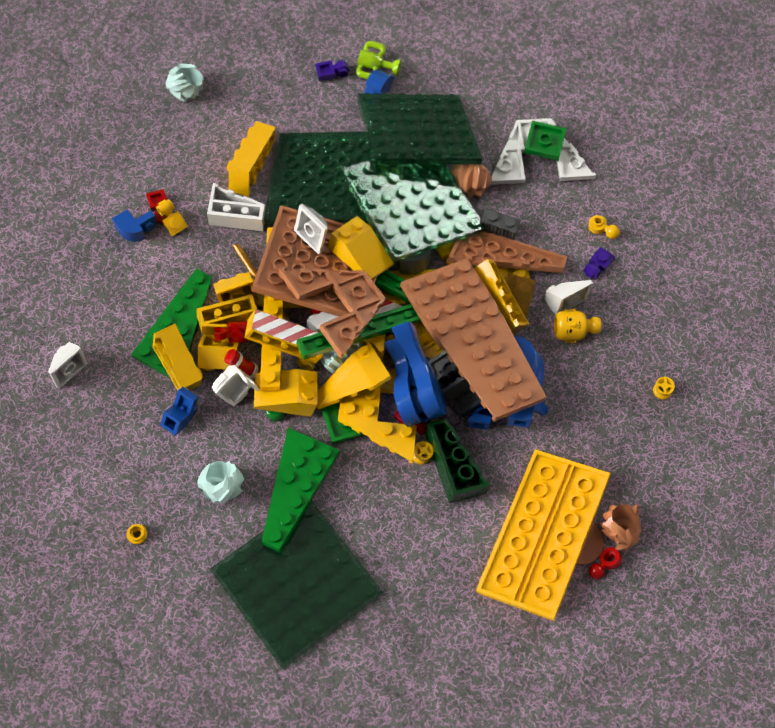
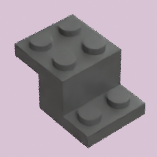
[428,350,481,417]

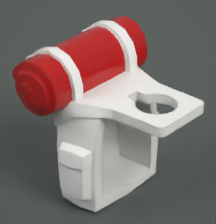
[212,349,261,406]

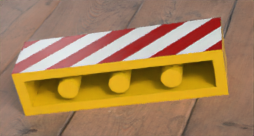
[244,309,324,364]

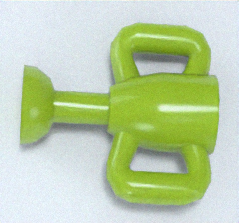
[356,41,402,79]

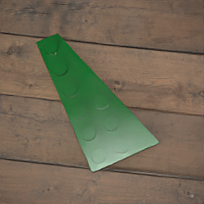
[131,268,212,379]
[262,428,340,553]

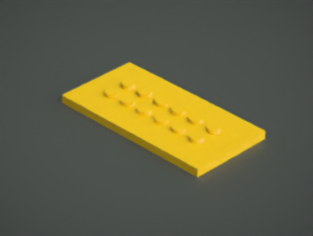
[476,449,610,621]

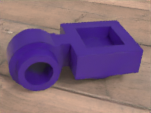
[315,60,350,81]
[583,247,615,280]

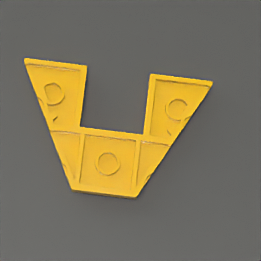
[338,368,417,464]

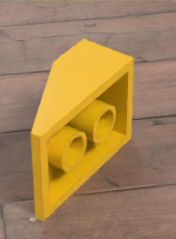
[328,216,394,280]
[254,369,317,417]

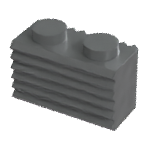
[479,208,521,240]

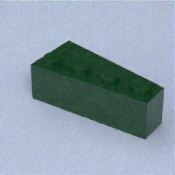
[424,418,491,503]

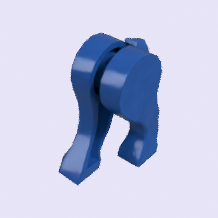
[384,321,447,427]
[467,336,549,430]

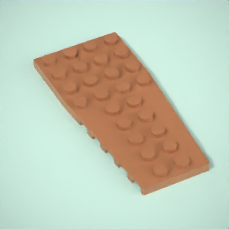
[400,259,546,421]

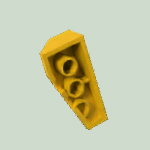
[317,343,392,409]

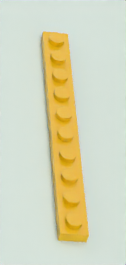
[260,227,284,391]

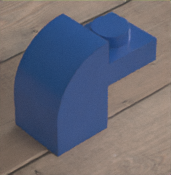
[360,69,395,108]
[112,209,157,242]
[160,387,199,436]

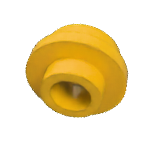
[126,524,147,544]

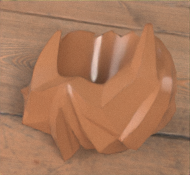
[447,161,492,199]
[599,503,642,553]

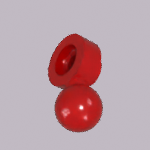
[589,547,622,580]

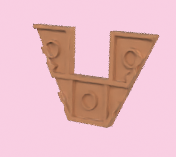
[278,267,386,358]

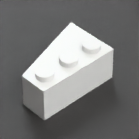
[207,183,266,231]

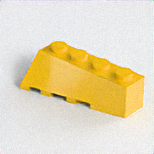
[474,259,530,335]

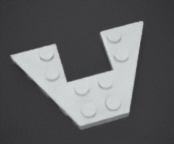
[491,118,596,185]

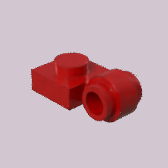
[146,189,167,224]

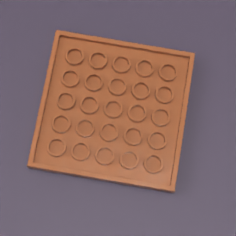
[251,205,388,317]

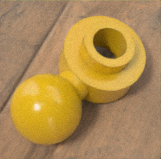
[588,215,620,239]

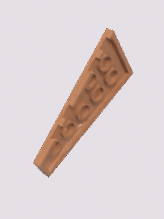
[447,225,568,273]

